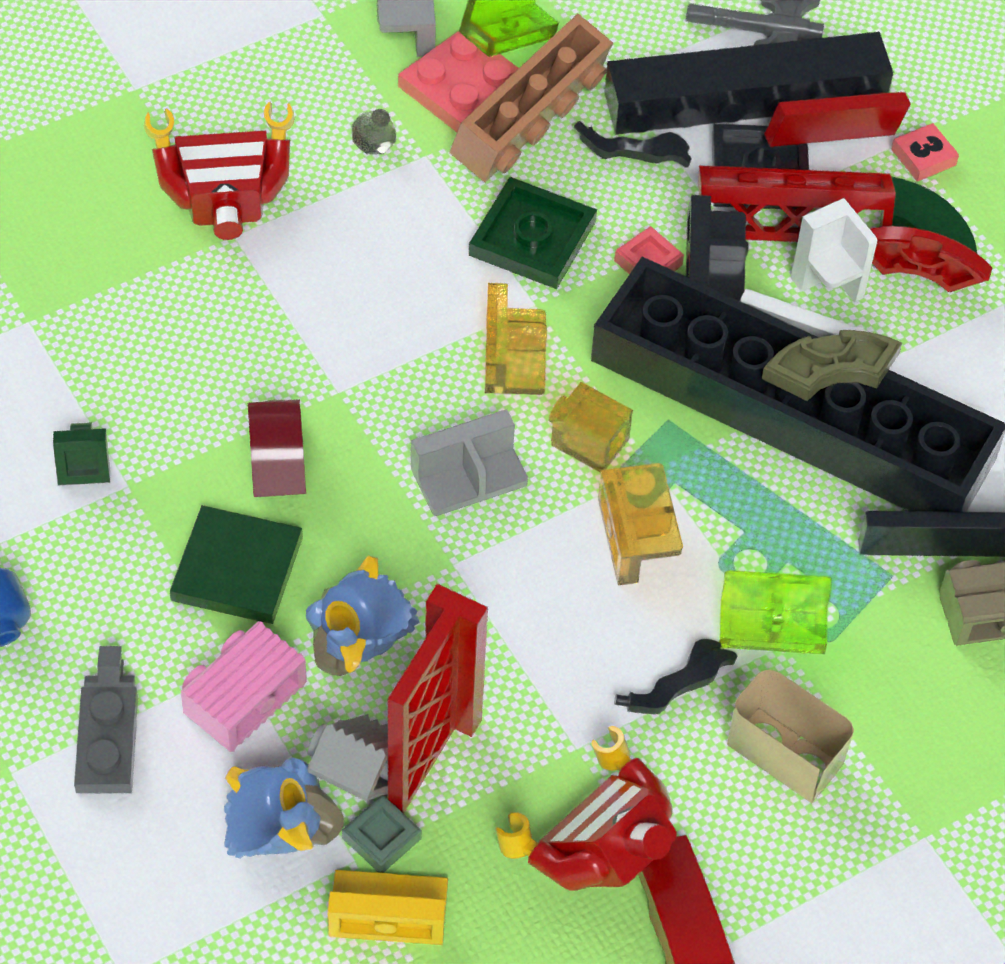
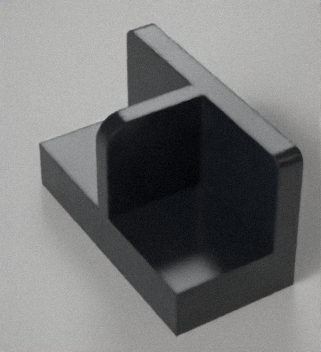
[686,195,749,301]

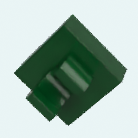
[53,422,110,486]

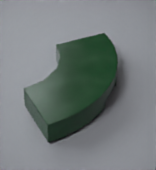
[891,176,977,253]

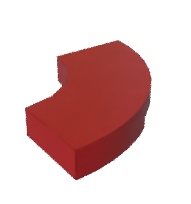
[870,226,993,293]

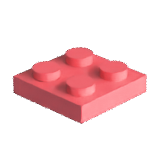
[398,27,519,132]

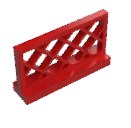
[388,584,488,814]

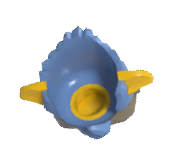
[306,556,420,676]
[224,758,344,858]

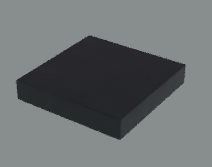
[712,124,809,210]

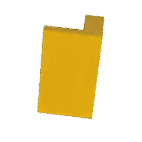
[328,870,448,945]

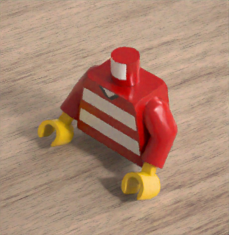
[144,102,295,240]
[496,726,677,891]

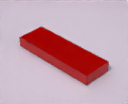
[764,92,911,147]

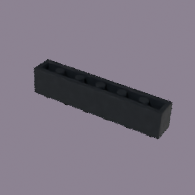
[604,32,894,135]

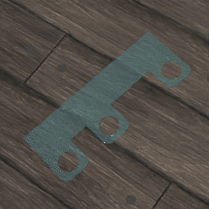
[607,420,893,642]

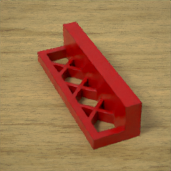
[697,165,896,242]

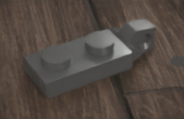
[74,646,138,794]

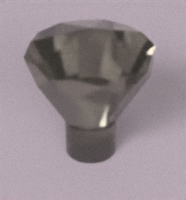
[352,109,396,154]

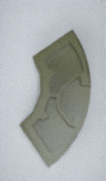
[762,330,902,401]

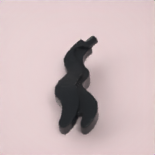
[574,121,692,168]
[614,639,738,714]

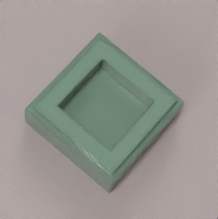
[342,795,422,873]

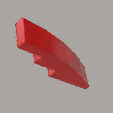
[638,835,735,964]

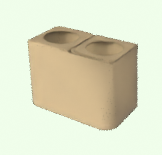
[727,670,854,803]

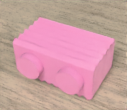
[181,621,306,752]

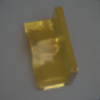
[485,283,547,395]
[598,463,683,586]

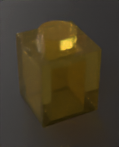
[549,382,633,474]

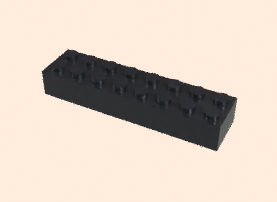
[591,256,1005,512]

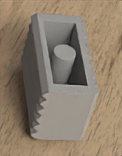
[308,714,388,802]

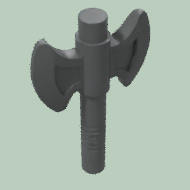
[686,0,824,45]

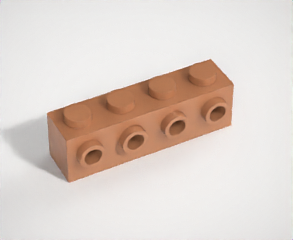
[449,14,613,183]

